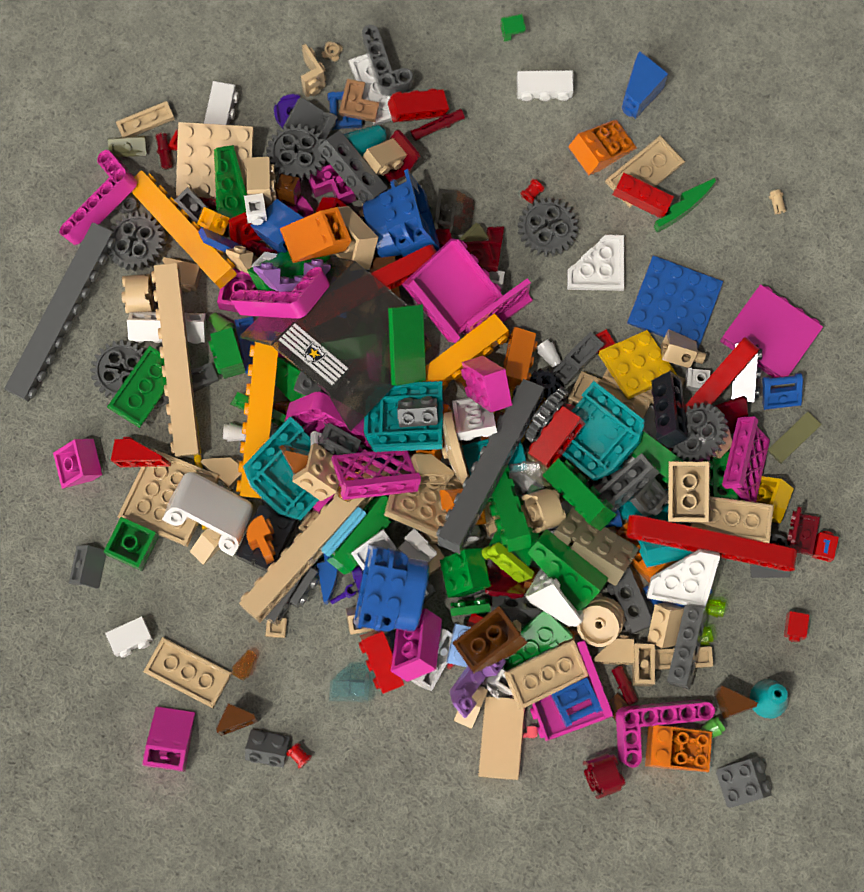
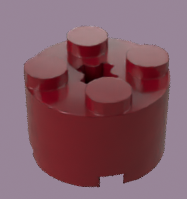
[583,753,625,799]

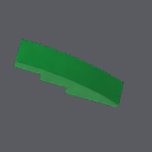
[654,178,716,233]

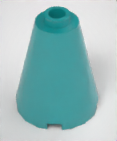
[343,125,387,157]
[750,679,789,719]

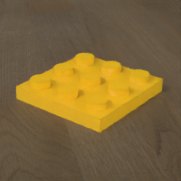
[598,330,677,400]

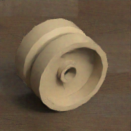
[577,597,625,647]

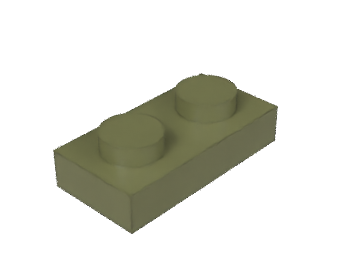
[107,136,147,157]

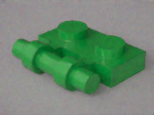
[450,597,491,616]

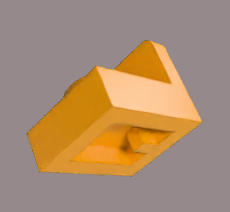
[197,207,230,235]

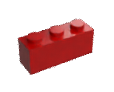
[387,88,449,123]
[612,172,674,218]
[528,406,585,469]
[358,630,404,694]

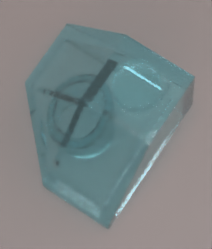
[329,662,370,703]

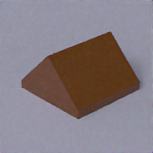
[714,685,758,719]
[216,703,258,736]

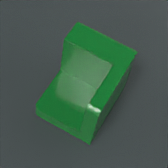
[500,14,526,42]

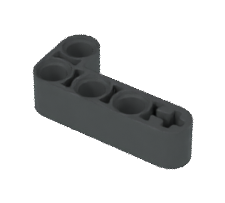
[362,25,413,96]

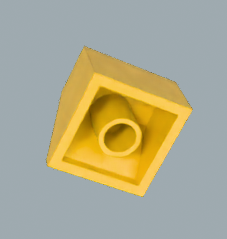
[741,475,794,524]

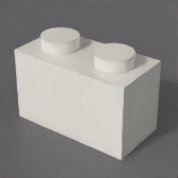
[105,617,153,658]

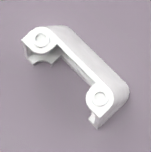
[162,472,253,556]
[525,546,584,627]

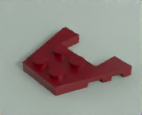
[436,226,504,272]

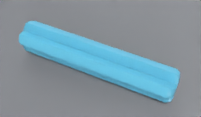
[321,507,366,557]

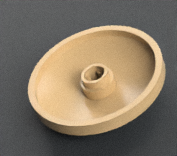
[442,411,470,486]

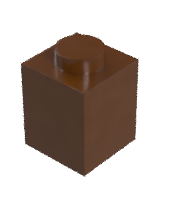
[275,174,301,206]

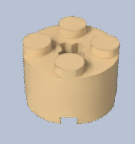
[122,274,154,313]
[521,488,566,533]

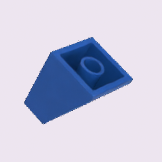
[622,51,668,119]
[251,199,304,254]

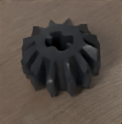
[529,368,561,400]

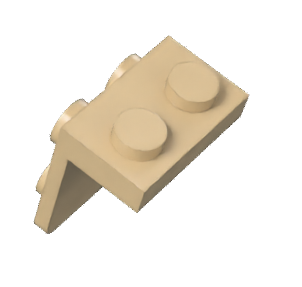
[301,44,327,97]
[292,443,342,501]

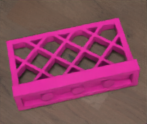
[462,278,533,335]
[722,416,770,503]
[331,451,421,500]

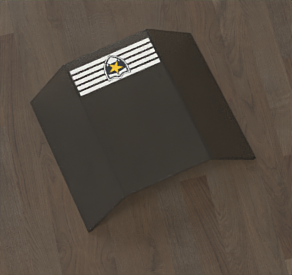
[240,256,432,431]

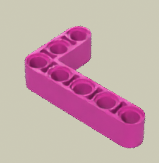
[59,150,137,245]
[230,267,330,319]
[285,392,372,449]
[616,699,715,768]

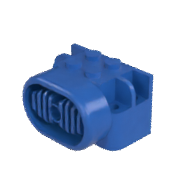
[363,169,440,257]
[353,544,429,631]

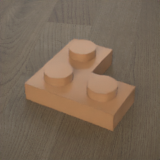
[339,79,379,122]

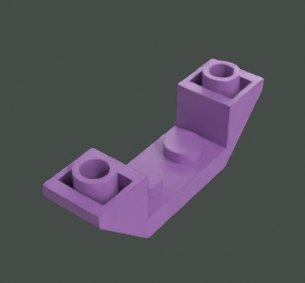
[253,259,331,292]
[449,659,506,718]

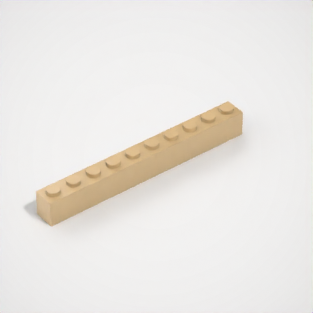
[151,263,201,458]
[239,461,390,623]

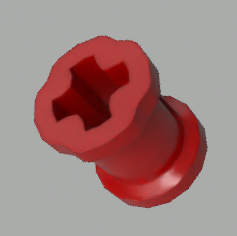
[520,179,544,204]
[286,742,312,769]

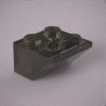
[434,188,475,235]

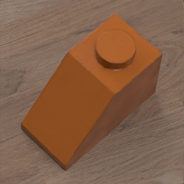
[280,445,309,475]

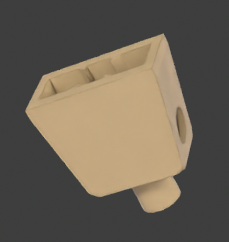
[661,329,706,368]

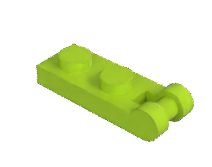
[482,543,534,583]

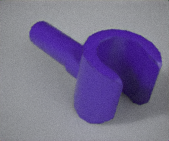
[330,584,356,605]

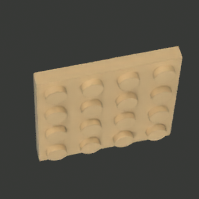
[176,122,254,199]
[118,448,219,547]
[384,454,463,538]

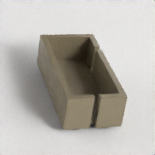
[554,507,640,586]

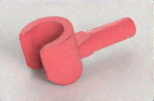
[522,726,538,738]

